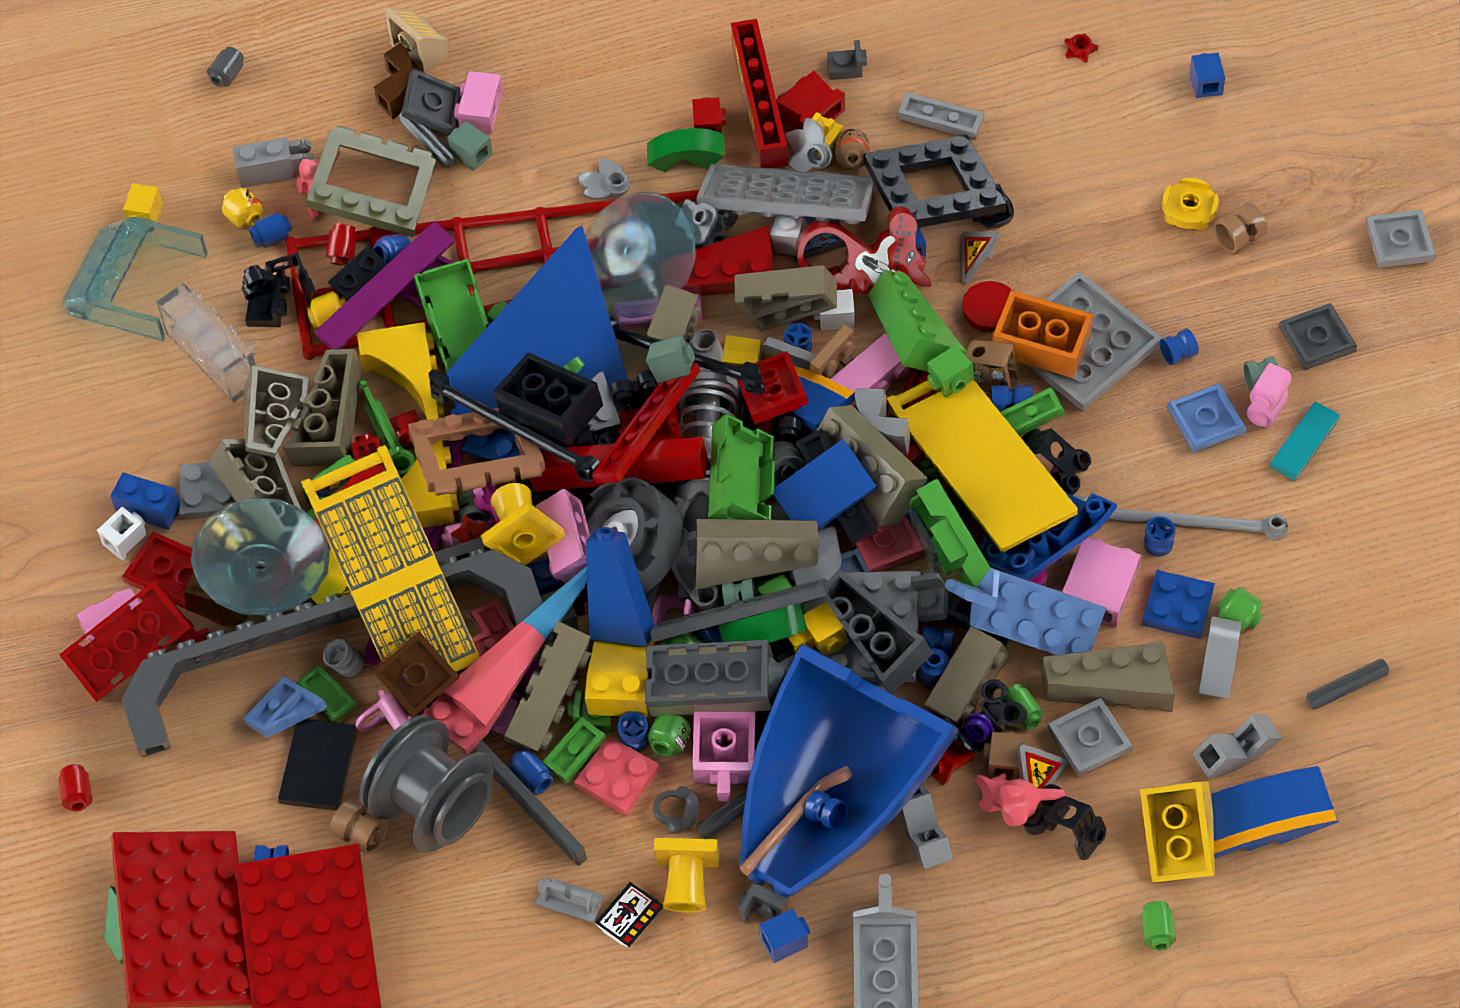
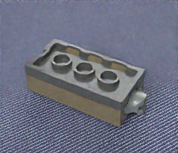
[645,640,786,716]

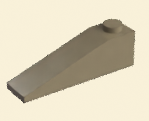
[243,365,309,457]

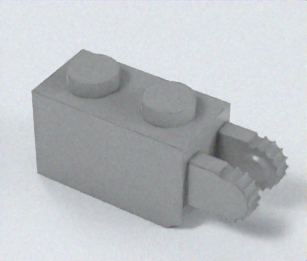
[233,137,314,188]

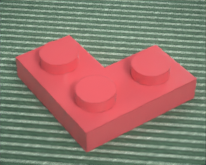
[467,599,515,668]

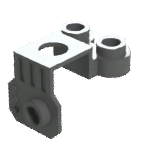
[674,199,738,247]

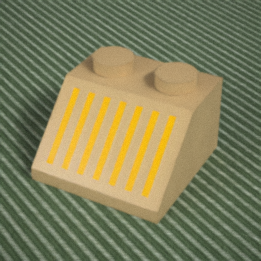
[384,7,449,74]

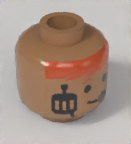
[834,129,870,170]

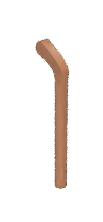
[740,766,853,875]

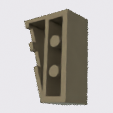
[925,626,1010,727]

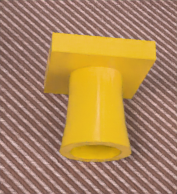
[481,483,566,566]
[654,838,720,913]

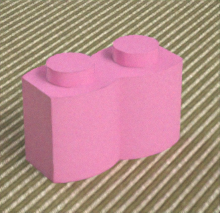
[1247,363,1291,428]

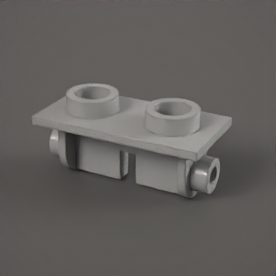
[535,877,605,923]

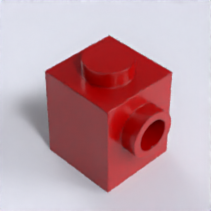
[692,97,727,133]

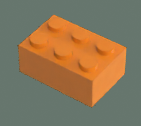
[993,290,1094,378]

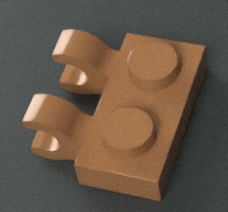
[810,324,855,379]

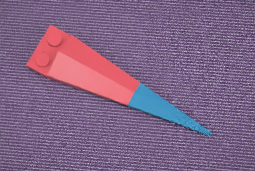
[422,566,587,755]

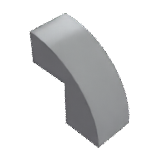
[855,388,911,455]
[789,526,842,586]
[1199,616,1242,699]
[1192,714,1283,778]
[899,784,953,869]

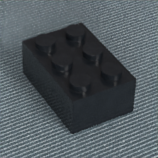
[493,352,604,445]

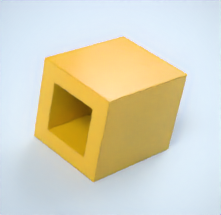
[123,183,163,230]

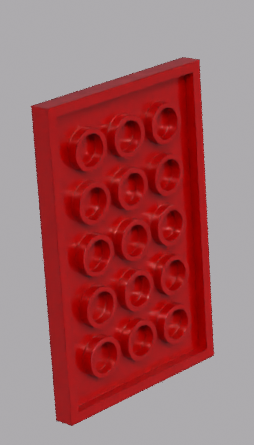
[110,831,252,1008]
[235,843,382,1008]

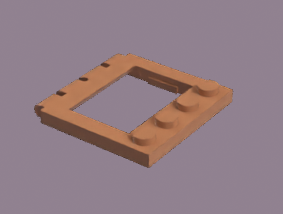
[408,408,545,496]

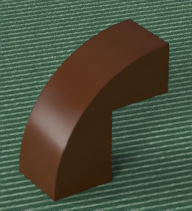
[374,43,413,119]

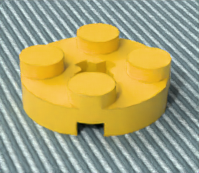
[1162,178,1219,230]

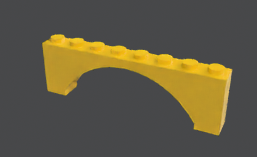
[357,322,459,528]

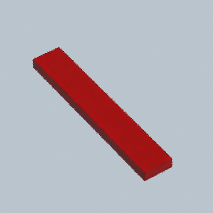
[592,363,701,483]

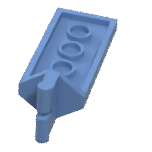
[945,568,1106,655]

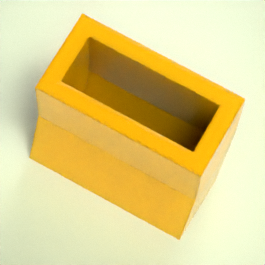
[721,335,763,368]

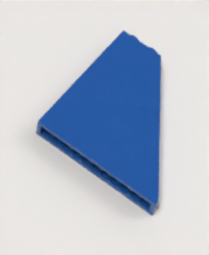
[447,226,628,415]

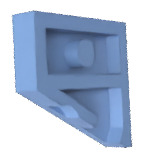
[243,677,327,738]

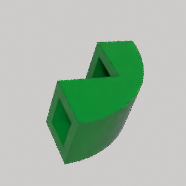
[647,128,725,172]
[718,603,807,643]

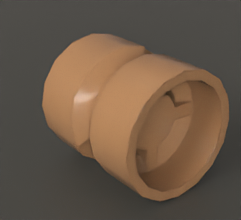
[1214,203,1268,253]
[330,799,388,854]

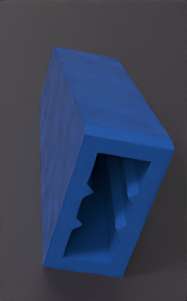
[586,527,655,647]

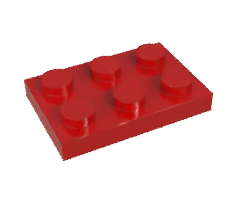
[737,351,809,424]

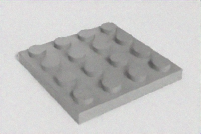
[1027,271,1163,411]

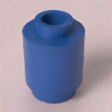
[248,212,292,248]
[919,649,949,690]
[509,750,553,795]

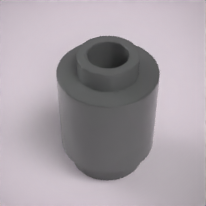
[207,47,244,87]

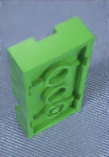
[414,259,490,375]
[708,414,775,520]
[909,479,990,587]

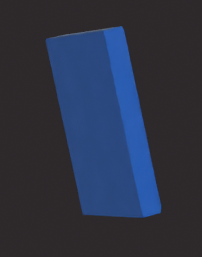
[774,439,878,530]

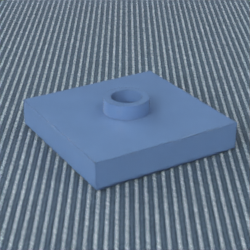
[1167,383,1246,453]

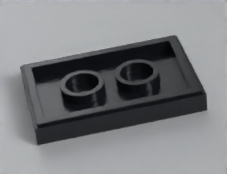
[278,719,358,811]

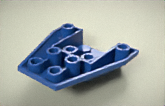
[980,493,1117,581]

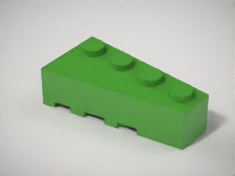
[868,269,967,372]

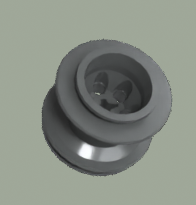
[360,715,494,853]

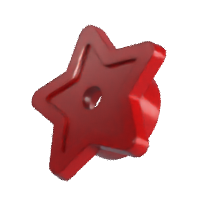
[1064,33,1098,63]
[451,515,487,543]

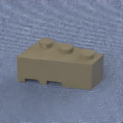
[734,265,837,331]
[646,284,701,343]

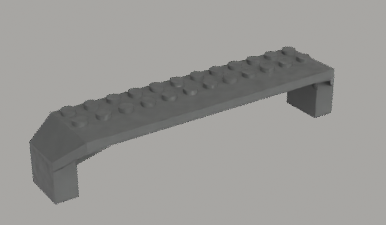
[122,548,543,757]

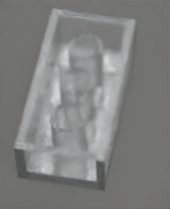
[156,282,258,403]

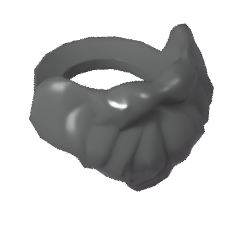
[653,786,700,834]

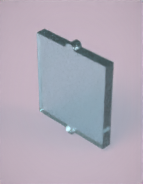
[910,510,940,574]

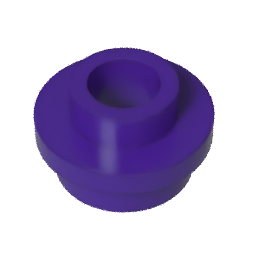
[964,713,994,743]

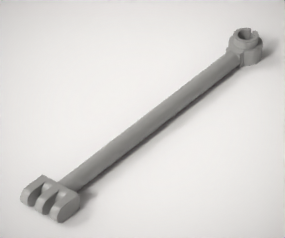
[1072,495,1288,541]

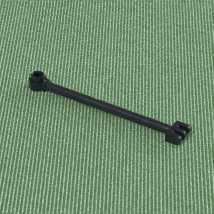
[609,316,766,395]
[428,370,600,482]

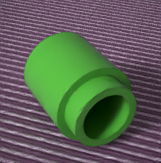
[1005,684,1043,730]
[1141,901,1176,951]

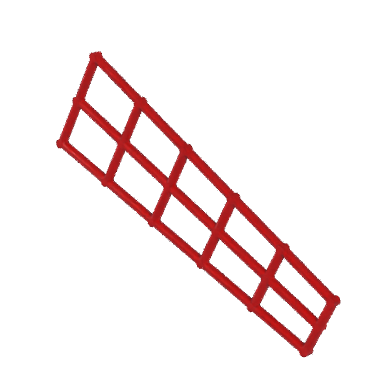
[285,189,700,360]

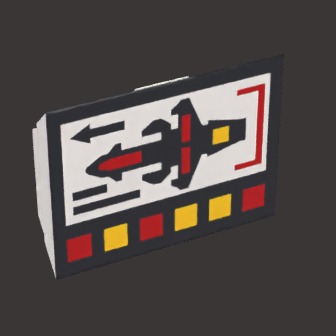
[595,882,663,947]

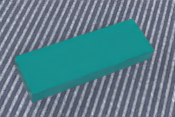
[1270,401,1340,481]

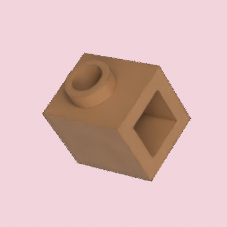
[983,731,1023,781]

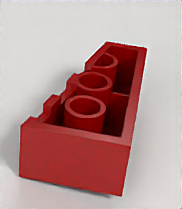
[659,225,774,296]

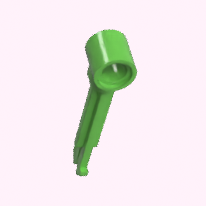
[359,379,416,479]

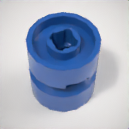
[991,385,1033,412]

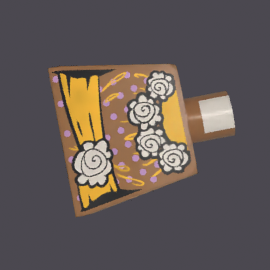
[965,340,1020,393]

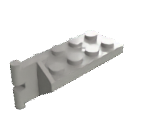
[853,874,918,1008]

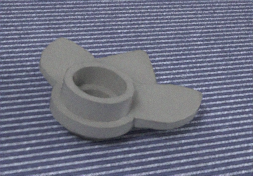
[786,118,832,172]
[578,158,630,199]

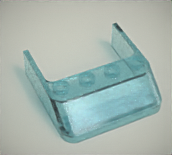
[63,217,208,341]

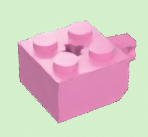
[693,712,756,801]

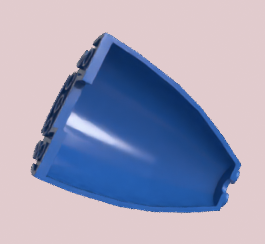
[740,644,958,901]

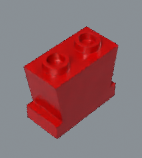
[776,70,845,129]

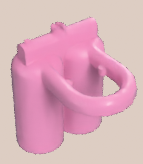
[355,690,413,732]

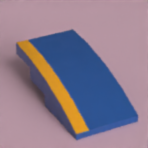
[739,366,855,432]
[1211,766,1339,858]

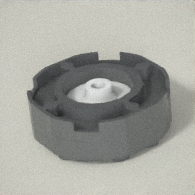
[584,477,682,594]

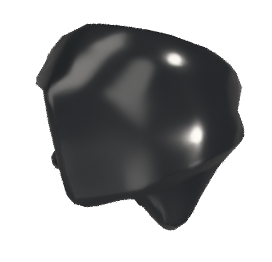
[972,183,1014,228]

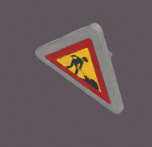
[961,231,1000,284]
[1017,744,1068,789]

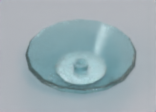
[585,192,696,319]
[191,498,330,616]

